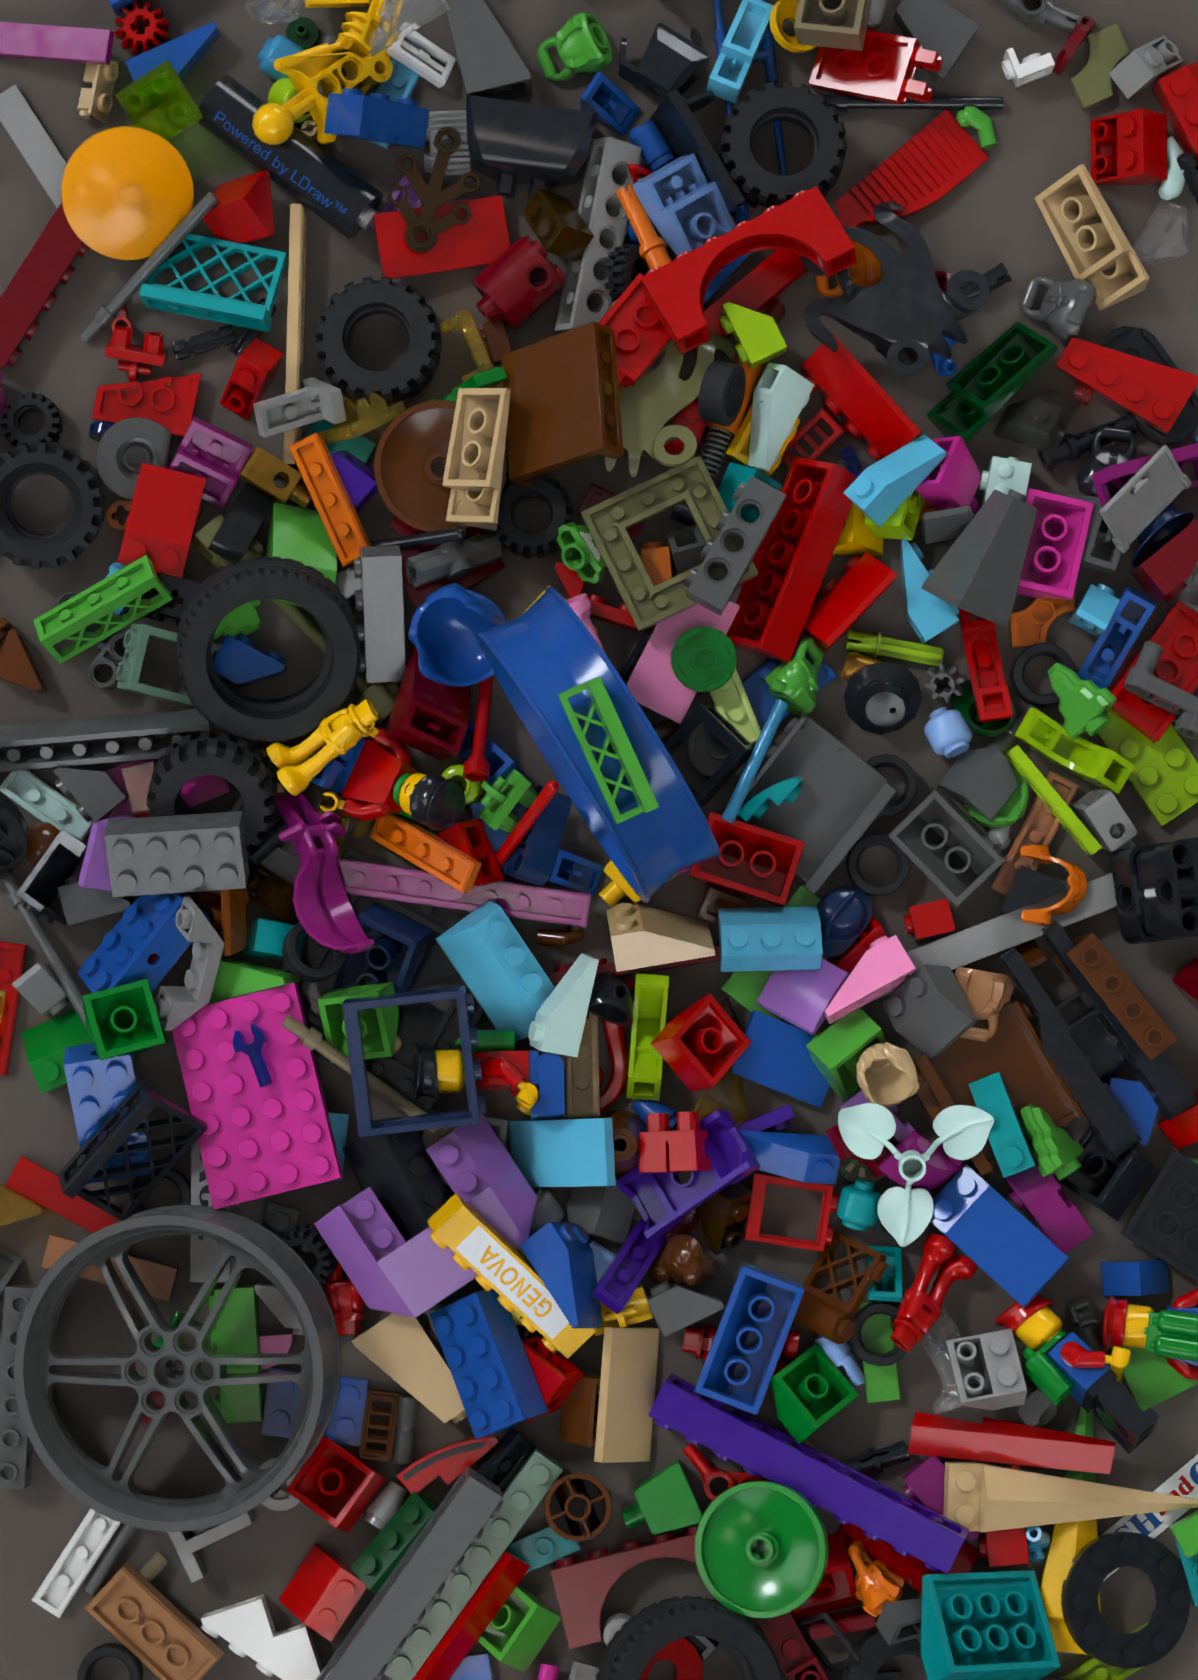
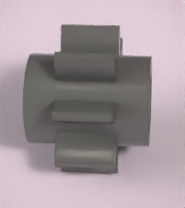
[924,660,967,703]

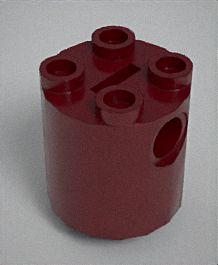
[472,236,568,330]

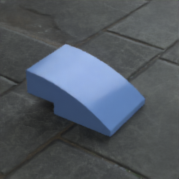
[632,153,735,256]

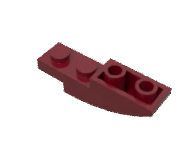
[754,1612,828,1680]

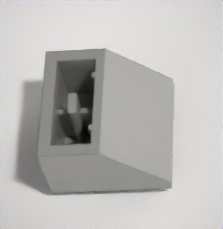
[946,1328,1027,1411]

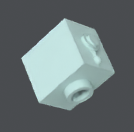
[979,456,1032,506]

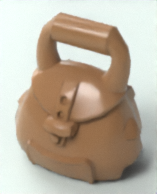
[954,967,1014,1042]

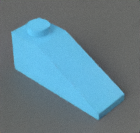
[844,434,947,527]

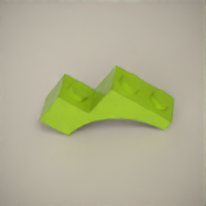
[626,973,669,1101]

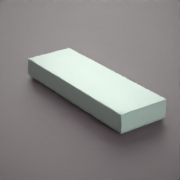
[0,770,94,841]

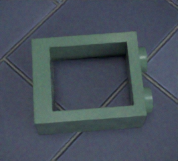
[116,624,215,707]

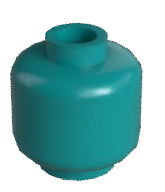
[836,1179,881,1231]

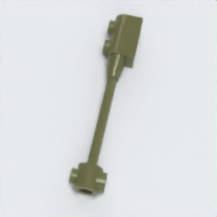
[191,515,400,727]

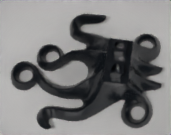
[801,201,990,376]

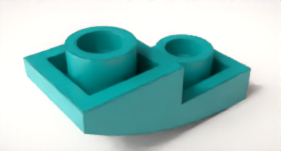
[738,775,805,822]

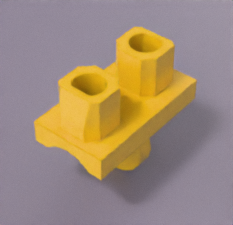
[595,1285,653,1336]

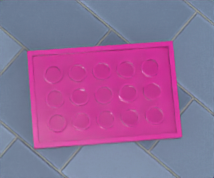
[172,983,344,1210]

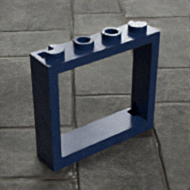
[343,986,486,1137]

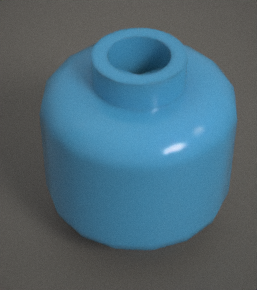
[256,35,304,81]

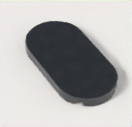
[1100,326,1198,445]

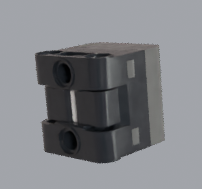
[1111,837,1198,944]

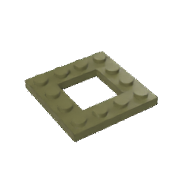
[581,455,758,632]

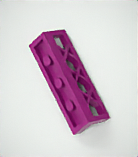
[1091,443,1198,508]

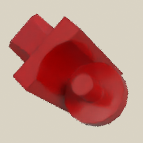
[104,326,168,382]

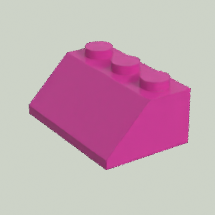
[1016,488,1094,599]

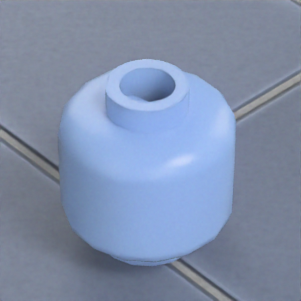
[924,707,973,758]

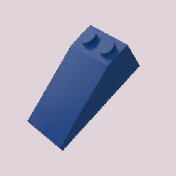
[930,1164,1070,1308]

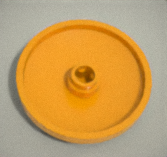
[61,126,194,260]

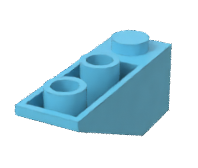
[899,540,960,644]

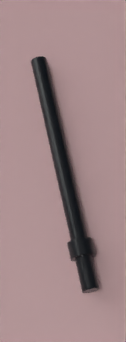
[825,92,1004,112]

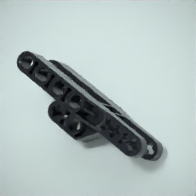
[1000,920,1198,1158]

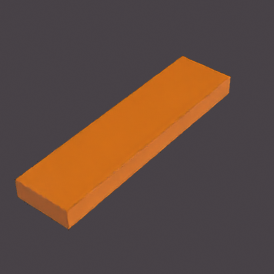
[288,432,372,567]
[370,812,482,894]

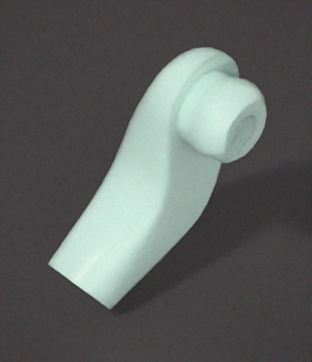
[1158,136,1185,201]

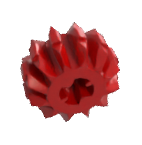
[114,1,170,57]

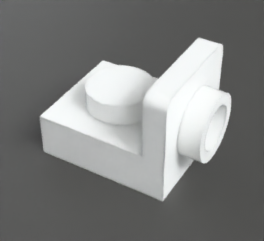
[1001,48,1055,88]

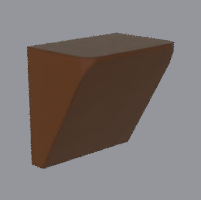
[1005,940,1047,969]

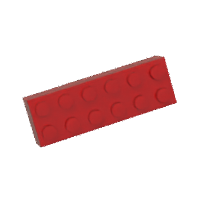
[726,457,858,663]

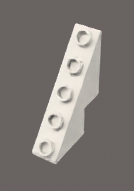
[201,1594,323,1680]

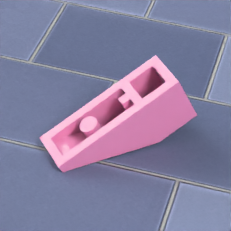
[825,935,916,1025]

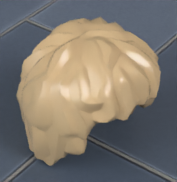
[856,1042,919,1108]

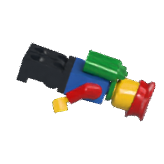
[1101,1289,1198,1381]
[995,1293,1160,1454]

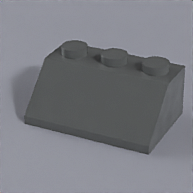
[887,787,1007,906]

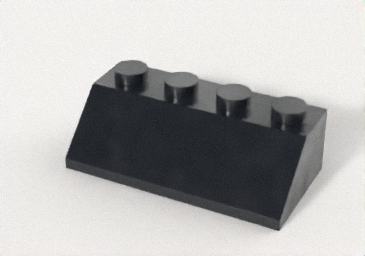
[342,1131,450,1242]

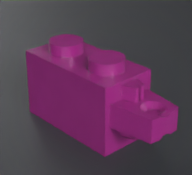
[901,1455,980,1543]

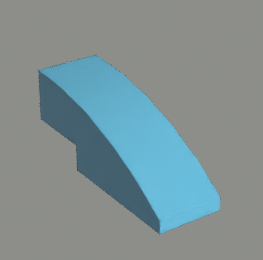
[705,0,774,104]

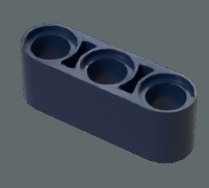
[508,785,572,887]

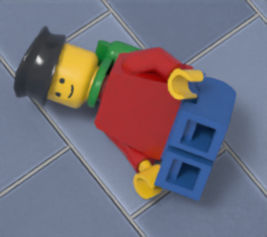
[309,722,465,831]
[413,1030,565,1120]

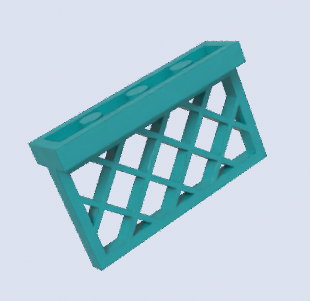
[139,234,288,332]

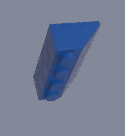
[694,1265,805,1415]

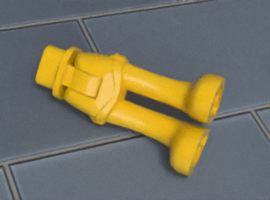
[266,699,379,796]

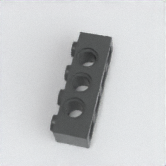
[684,476,786,616]

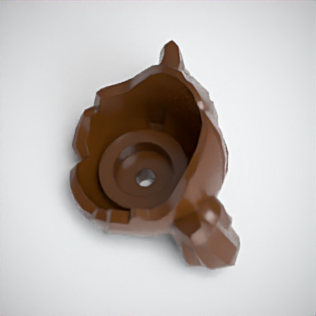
[648,1233,715,1287]

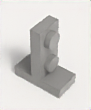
[253,377,347,438]
[167,1510,255,1583]

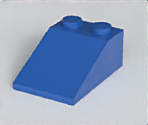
[519,1222,603,1329]

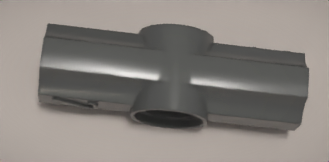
[404,532,502,588]

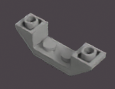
[154,897,225,1031]

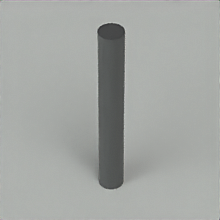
[85,1524,137,1596]

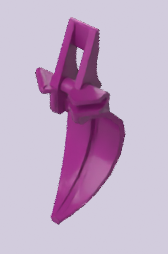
[275,793,374,954]

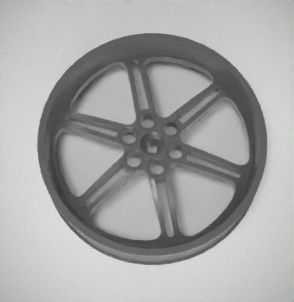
[14,1205,341,1532]

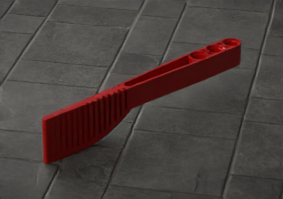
[692,110,989,356]

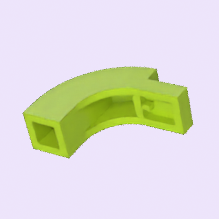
[1014,707,1135,794]

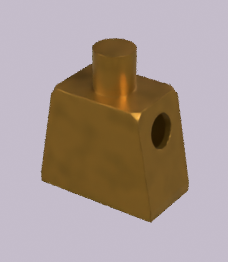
[238,446,311,508]

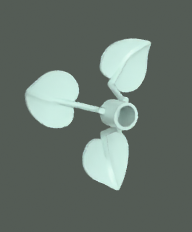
[838,1103,994,1247]

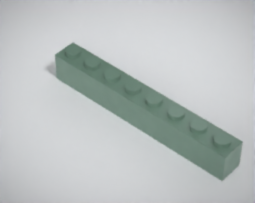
[384,1447,563,1680]

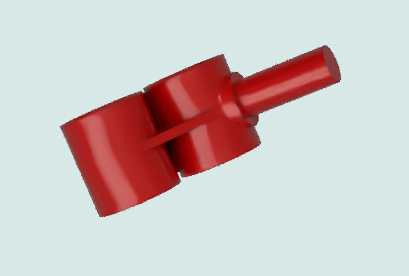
[682,1443,765,1501]

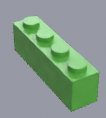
[209,1285,264,1423]

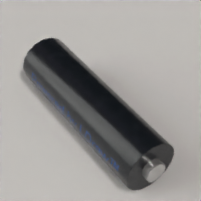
[194,75,383,239]

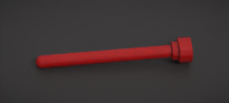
[463,675,494,782]
[495,780,559,870]

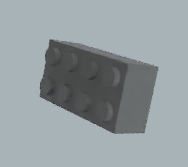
[104,811,249,897]

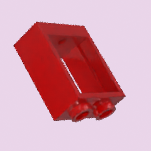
[744,1172,838,1252]

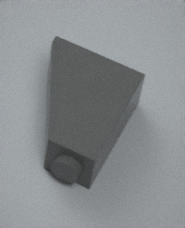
[893,0,979,87]

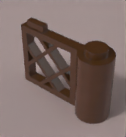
[793,1231,888,1344]

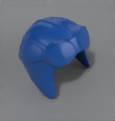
[408,583,507,687]

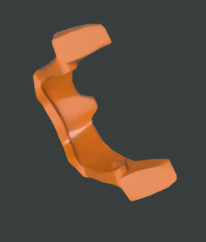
[1020,845,1087,926]

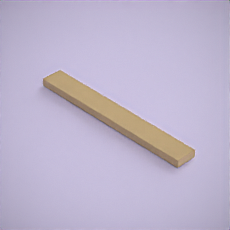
[283,204,307,469]

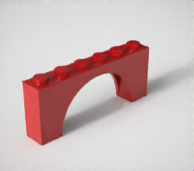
[641,186,857,355]

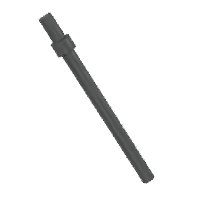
[78,191,219,344]
[1,873,87,1030]

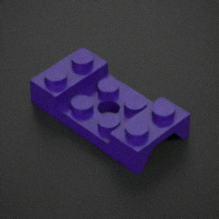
[616,1110,761,1239]

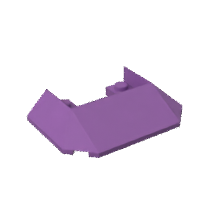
[314,1114,537,1318]

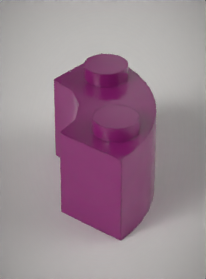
[878,1130,969,1192]
[1006,1159,1094,1254]

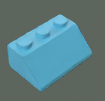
[718,906,823,972]

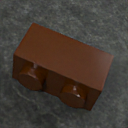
[480,318,512,366]

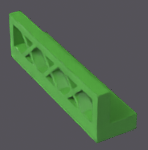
[33,555,173,664]
[557,677,659,824]

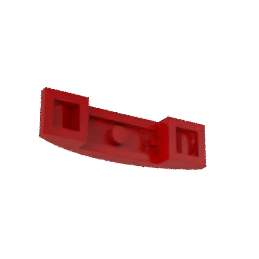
[958,608,1013,722]

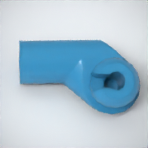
[1026,1526,1051,1562]

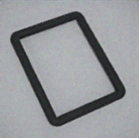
[795,1612,861,1671]

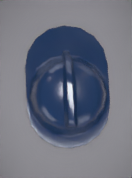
[1131,503,1194,567]
[817,886,873,958]

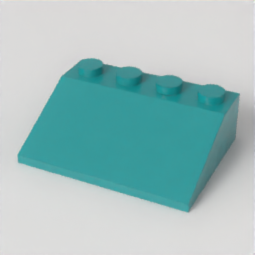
[921,1570,1061,1680]

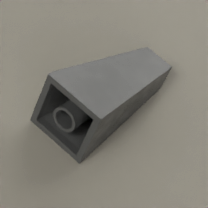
[443,0,532,101]
[921,489,1038,627]

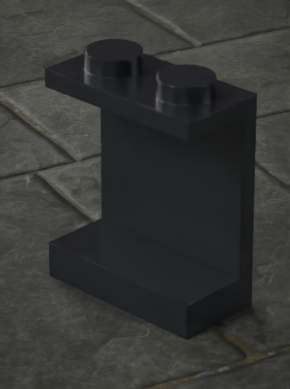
[16,829,88,925]

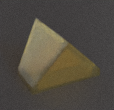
[693,1070,748,1123]

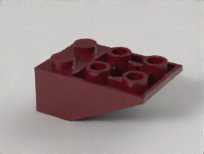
[385,645,471,760]

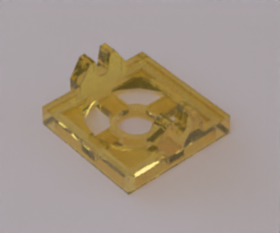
[440,308,493,383]
[321,393,406,444]

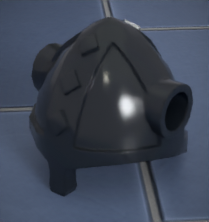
[586,971,633,1027]

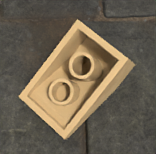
[606,903,715,972]

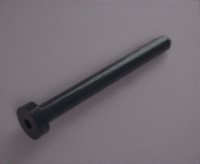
[337,527,466,564]

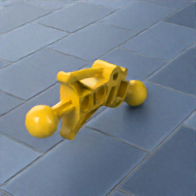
[252,0,397,145]

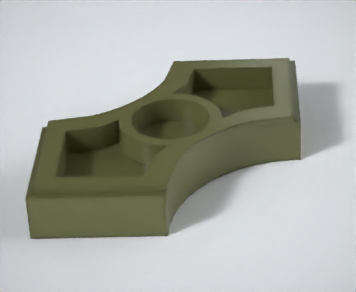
[1070,23,1130,110]

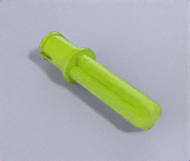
[845,629,944,666]

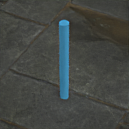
[721,699,789,824]

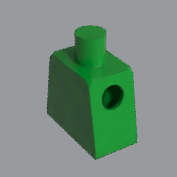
[621,1459,703,1535]

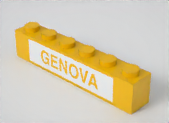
[427,1193,596,1359]

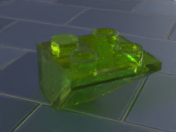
[115,60,204,143]

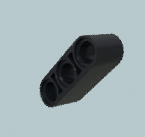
[208,482,275,564]

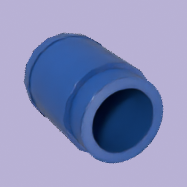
[628,119,675,172]

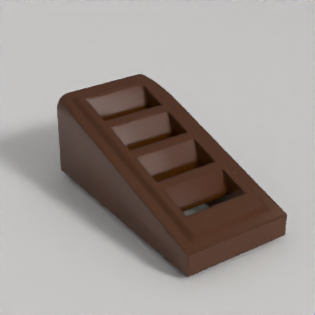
[358,1389,400,1462]

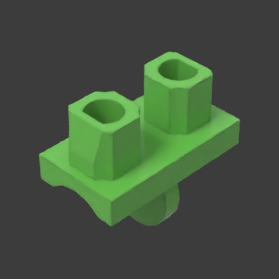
[478,768,538,833]

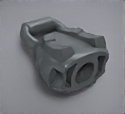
[1019,277,1097,340]

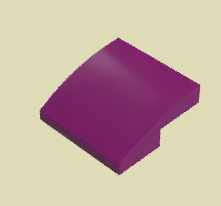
[168,416,253,509]

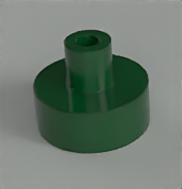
[286,17,320,50]

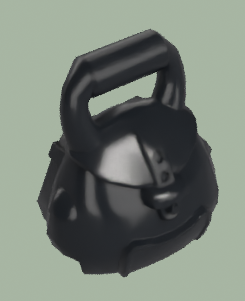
[1076,426,1137,498]

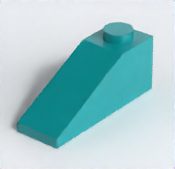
[968,1072,1037,1178]

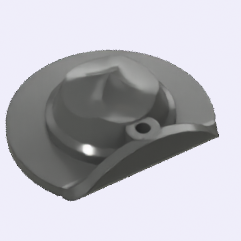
[96,417,171,499]

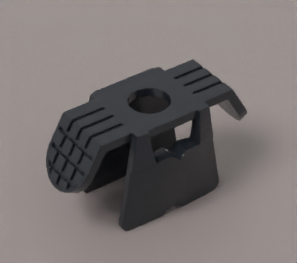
[618,23,715,113]

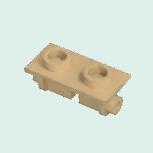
[77,55,120,123]

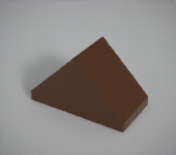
[0,629,47,694]

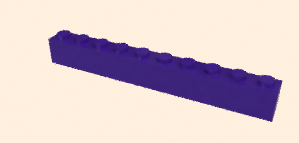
[648,1374,969,1574]

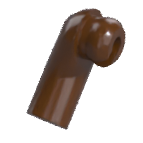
[537,925,586,947]

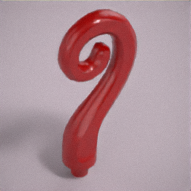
[564,977,635,1113]

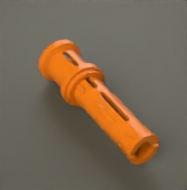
[616,184,672,270]

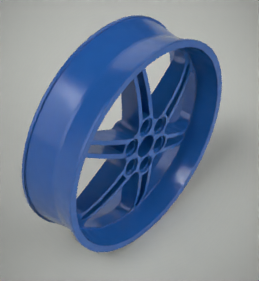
[475,587,720,903]

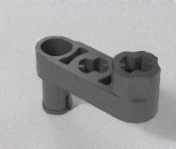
[1123,641,1198,740]

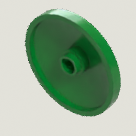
[695,1481,829,1618]

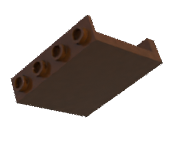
[501,321,624,487]
[1052,933,1177,1061]
[912,1000,1085,1176]

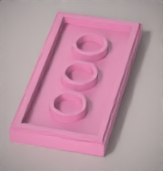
[626,601,740,724]

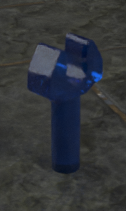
[839,445,864,476]
[233,1024,272,1088]

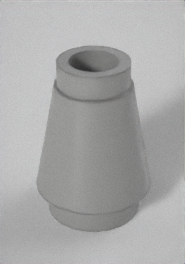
[363,1481,407,1530]

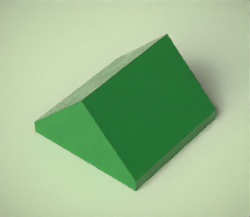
[82,979,166,1061]

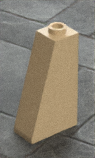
[351,1313,467,1424]

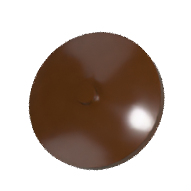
[374,400,507,532]

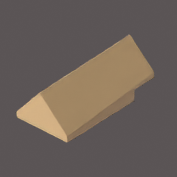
[1035,164,1150,311]
[442,388,511,531]

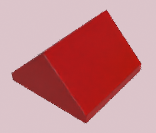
[203,170,275,244]

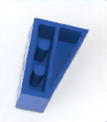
[324,88,429,149]

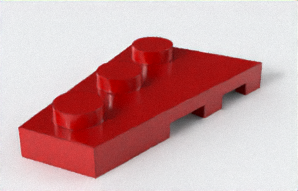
[92,373,202,437]

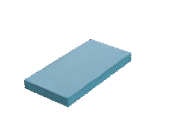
[509,1118,616,1187]

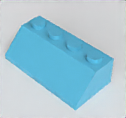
[436,900,555,1042]

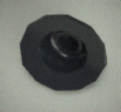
[844,662,922,735]

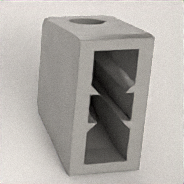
[1070,786,1138,852]

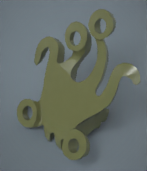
[605,300,736,477]

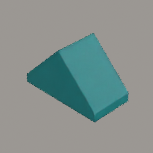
[241,918,306,961]
[865,1245,902,1302]

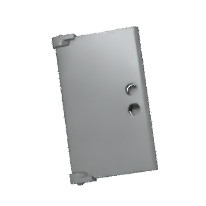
[1099,445,1191,553]

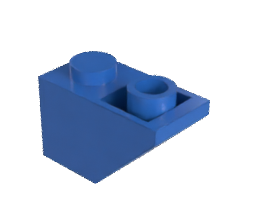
[213,634,288,688]

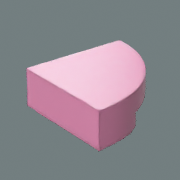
[259,1334,293,1370]

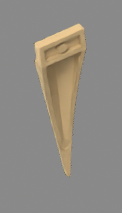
[943,1462,1198,1532]

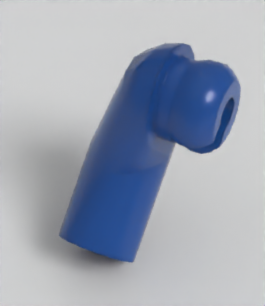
[930,337,957,377]

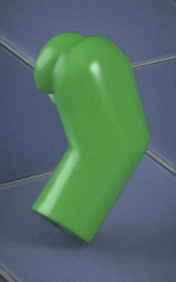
[957,106,997,149]

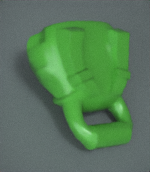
[536,12,612,82]
[765,637,823,716]

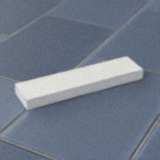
[32,1508,121,1618]

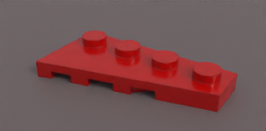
[1054,337,1198,435]

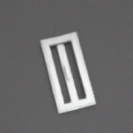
[386,23,457,89]

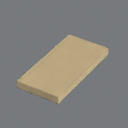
[594,1327,660,1463]

